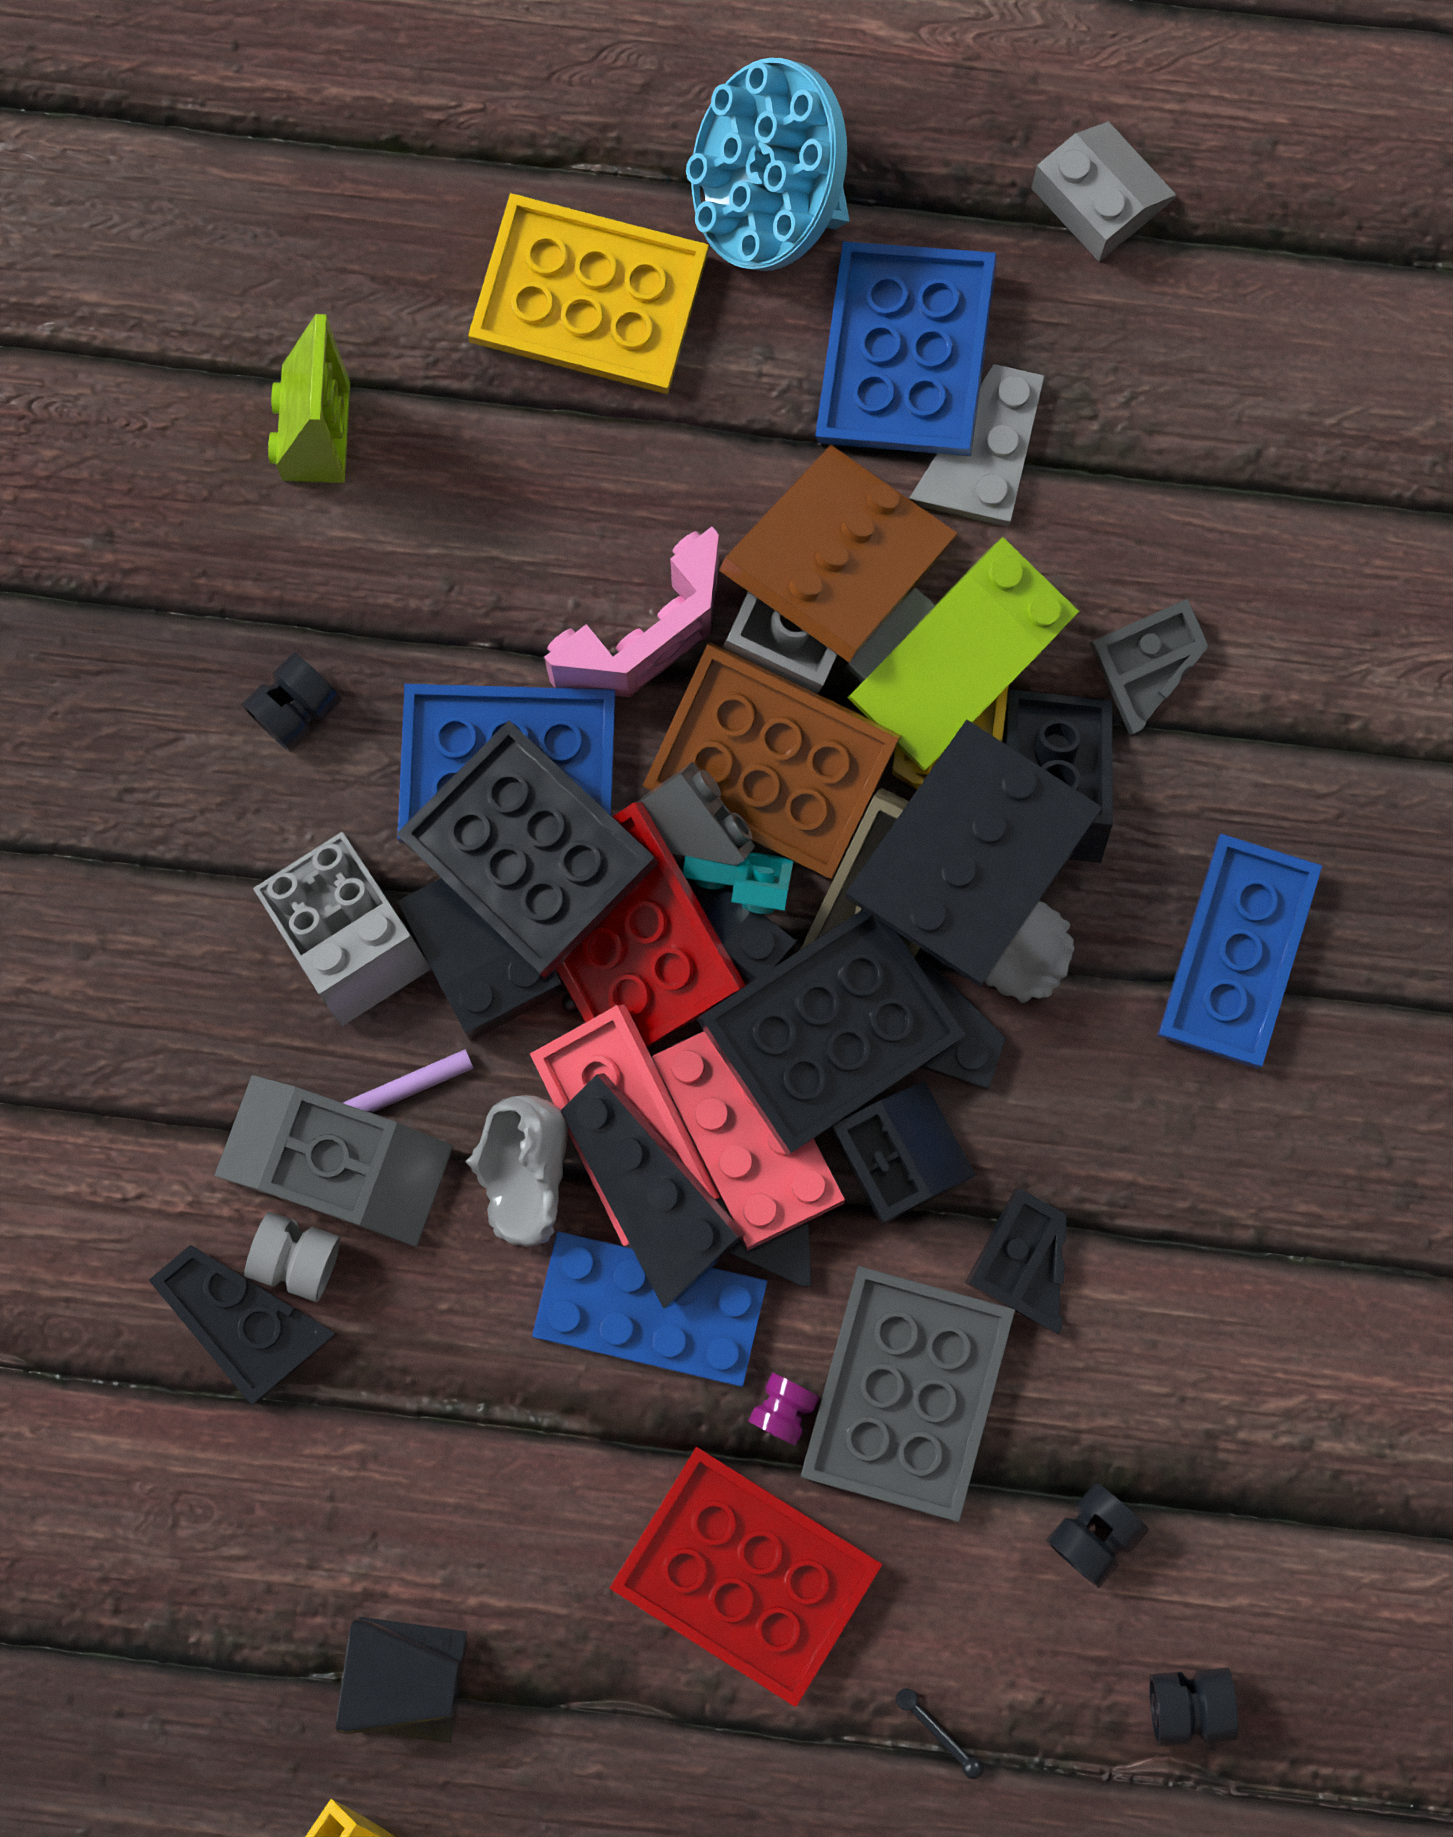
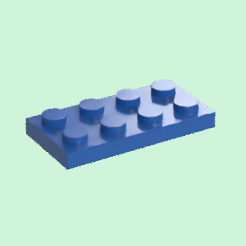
[1157,833,1322,1069]
[532,1231,767,1387]

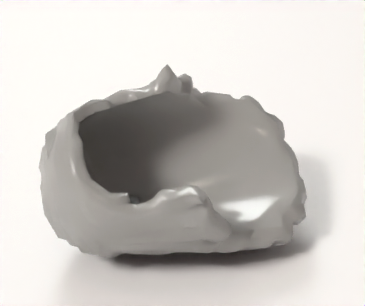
[985,901,1074,1003]
[466,1095,569,1247]

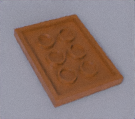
[719,445,957,663]
[643,642,902,879]

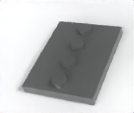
[800,1266,1015,1522]

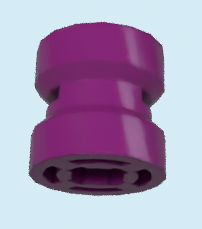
[747,1373,820,1446]

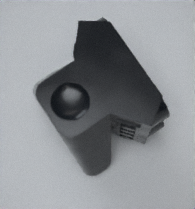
[336,1617,467,1743]

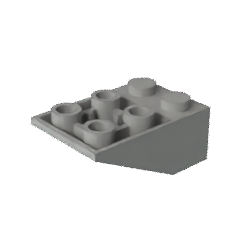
[253,832,431,1027]

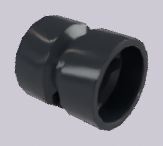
[241,652,342,753]
[1045,1483,1149,1588]
[1149,1668,1238,1746]

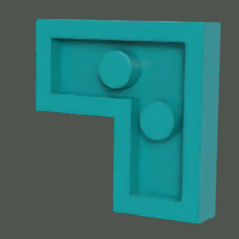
[683,852,793,914]

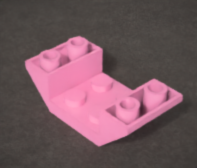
[544,527,719,697]

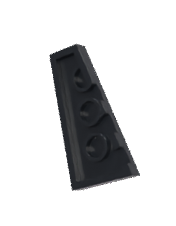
[561,1073,745,1309]

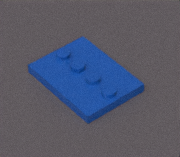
[815,241,997,456]
[397,684,616,843]

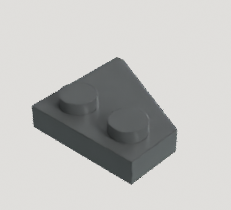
[1089,599,1209,735]

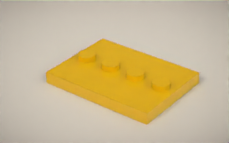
[468,193,709,394]

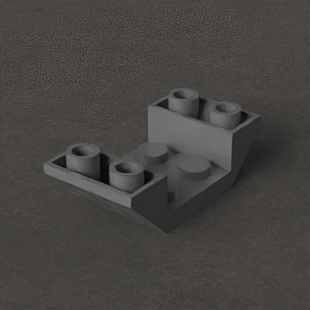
[214,1075,454,1247]

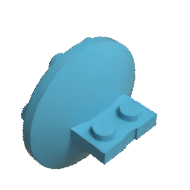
[686,58,850,271]

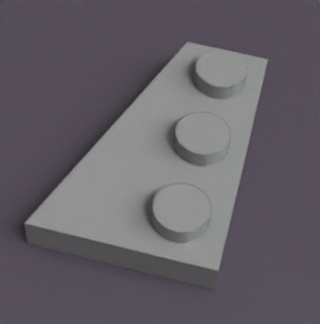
[909,364,1044,527]

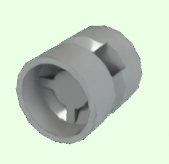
[244,1211,341,1302]

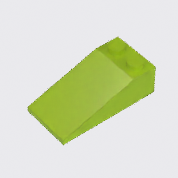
[268,314,350,483]
[848,537,1079,771]

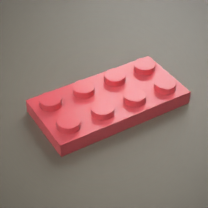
[530,1004,720,1246]
[652,1031,845,1251]

